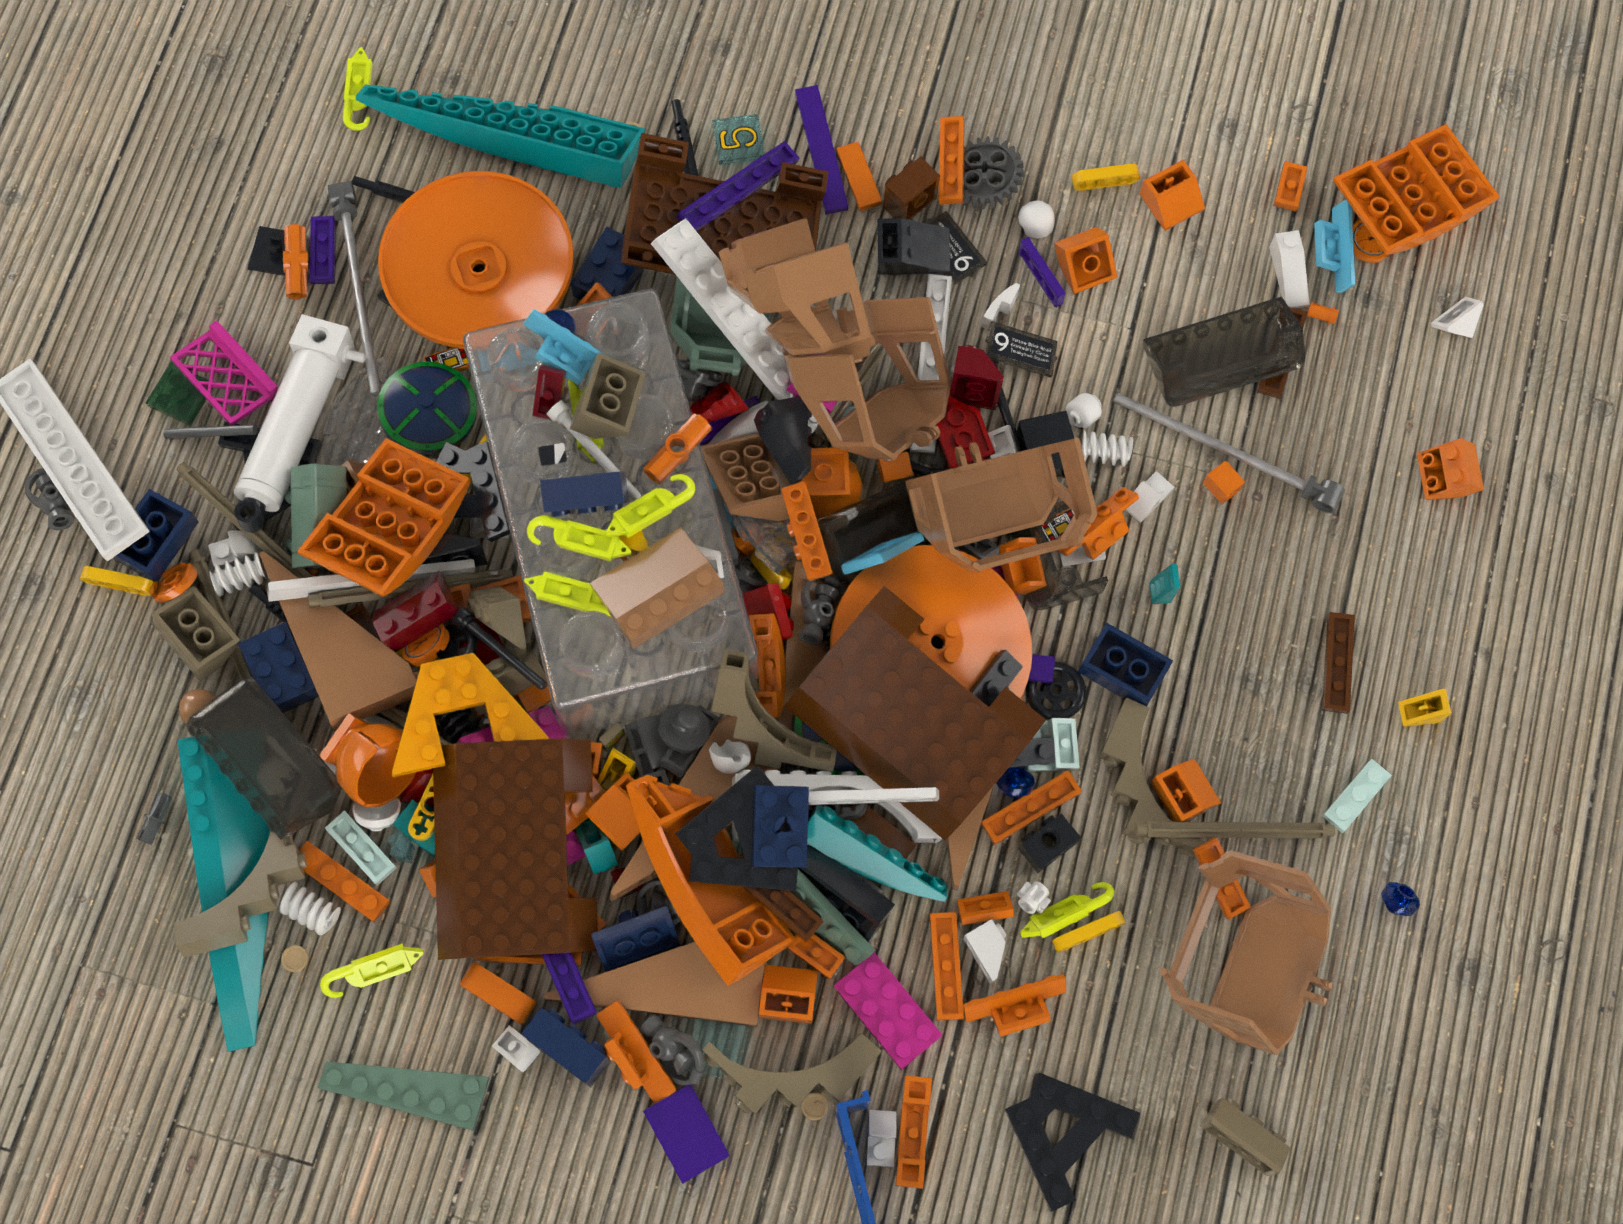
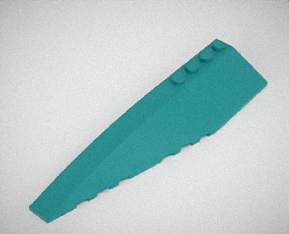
[356,84,646,188]
[177,730,273,1052]

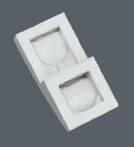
[981,283,1020,331]
[988,425,1018,459]

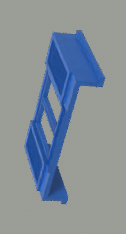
[835,1090,876,1224]

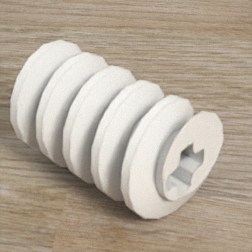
[1081,431,1133,467]
[209,553,268,597]
[280,882,341,935]

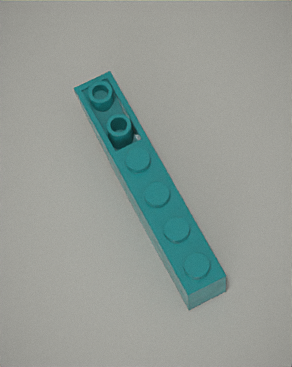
[807,805,949,902]

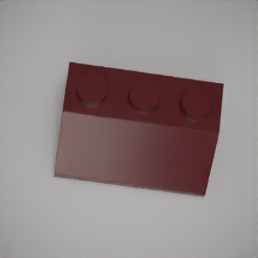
[949,345,1004,411]
[373,571,459,652]

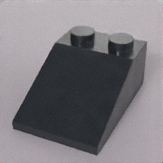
[421,533,488,567]

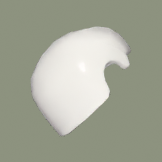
[1018,200,1055,239]
[709,739,751,774]

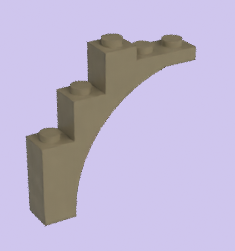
[711,649,837,772]
[1099,698,1205,857]
[174,802,308,958]
[702,1033,881,1114]

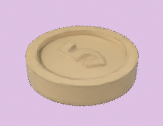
[281,945,309,972]
[801,1093,828,1121]

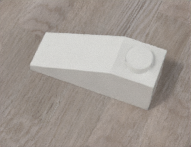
[1269,230,1310,309]

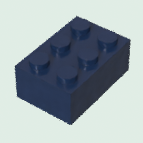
[570,227,644,317]
[540,471,629,517]
[113,489,199,582]
[238,621,319,717]
[1078,622,1173,706]
[521,1007,610,1088]

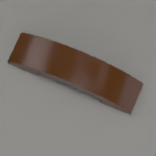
[826,803,916,859]

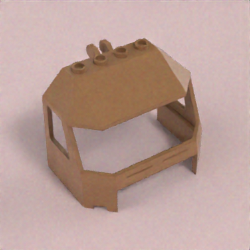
[719,218,876,363]
[782,297,951,462]
[905,437,1097,573]
[1158,851,1334,1055]

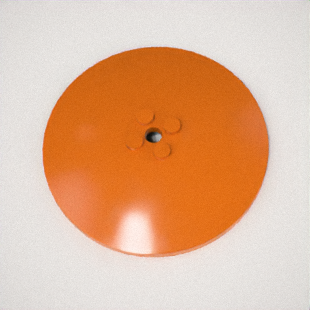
[378,171,574,349]
[830,545,1032,698]

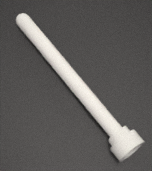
[547,400,641,501]

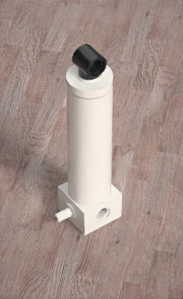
[234,314,366,533]

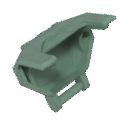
[670,276,770,377]

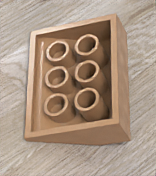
[698,433,791,521]
[590,527,724,649]

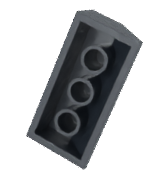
[798,844,895,943]

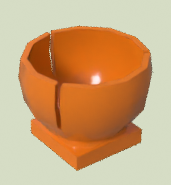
[801,448,863,529]
[319,713,416,807]

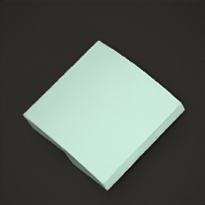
[1024,718,1080,772]

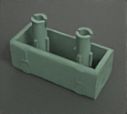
[285,464,348,570]

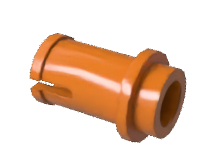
[1307,301,1339,325]

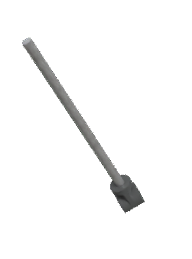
[328,181,380,396]
[1114,393,1345,514]

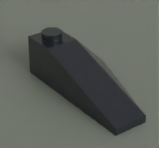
[754,396,812,485]

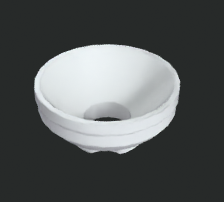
[352,798,401,831]

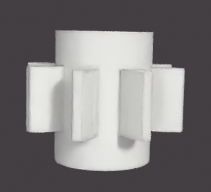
[1017,881,1051,914]

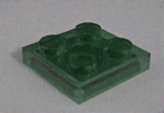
[145,362,214,426]

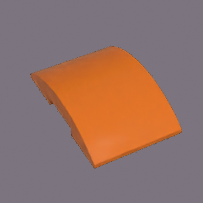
[1333,124,1500,254]
[297,438,470,597]

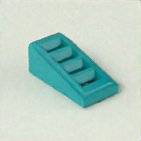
[1149,564,1180,604]

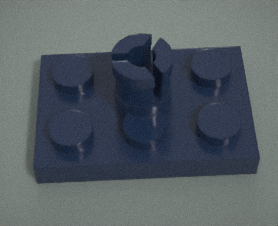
[752,785,809,868]
[591,906,681,972]

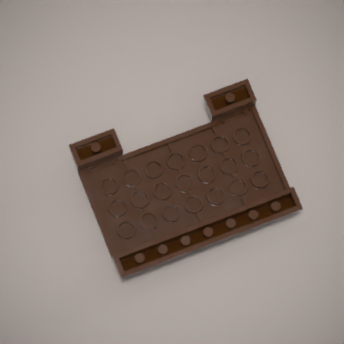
[621,133,829,289]
[785,586,1046,840]
[433,738,598,960]

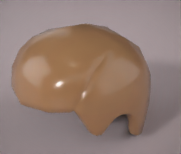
[179,689,219,731]

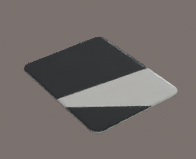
[538,443,567,466]

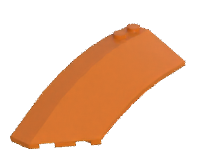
[626,774,796,986]

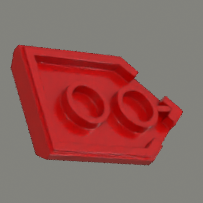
[936,395,995,469]

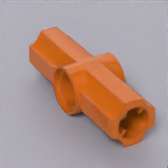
[283,224,308,299]
[643,413,711,485]

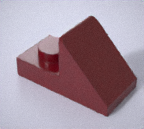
[532,365,568,422]

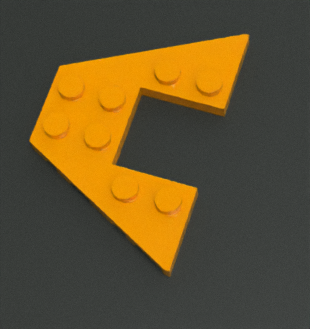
[392,653,549,778]

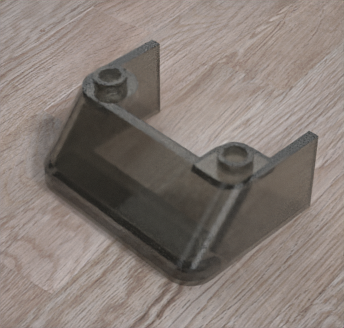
[1005,497,1109,610]

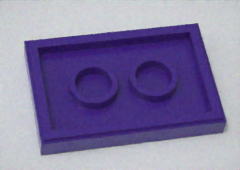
[643,1084,730,1184]

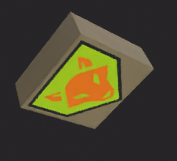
[599,722,626,752]

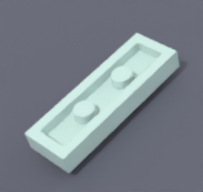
[1322,759,1392,833]
[325,810,397,886]

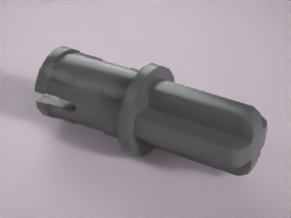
[136,793,172,845]

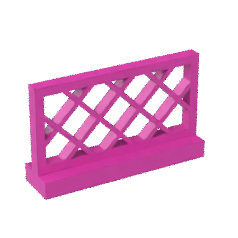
[170,321,278,426]

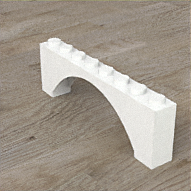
[732,770,942,843]

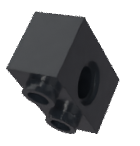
[1018,813,1081,874]

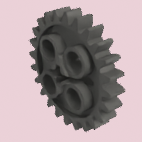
[963,136,1024,209]

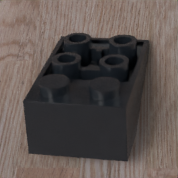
[877,218,950,275]

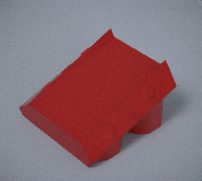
[686,382,749,423]
[738,584,794,649]

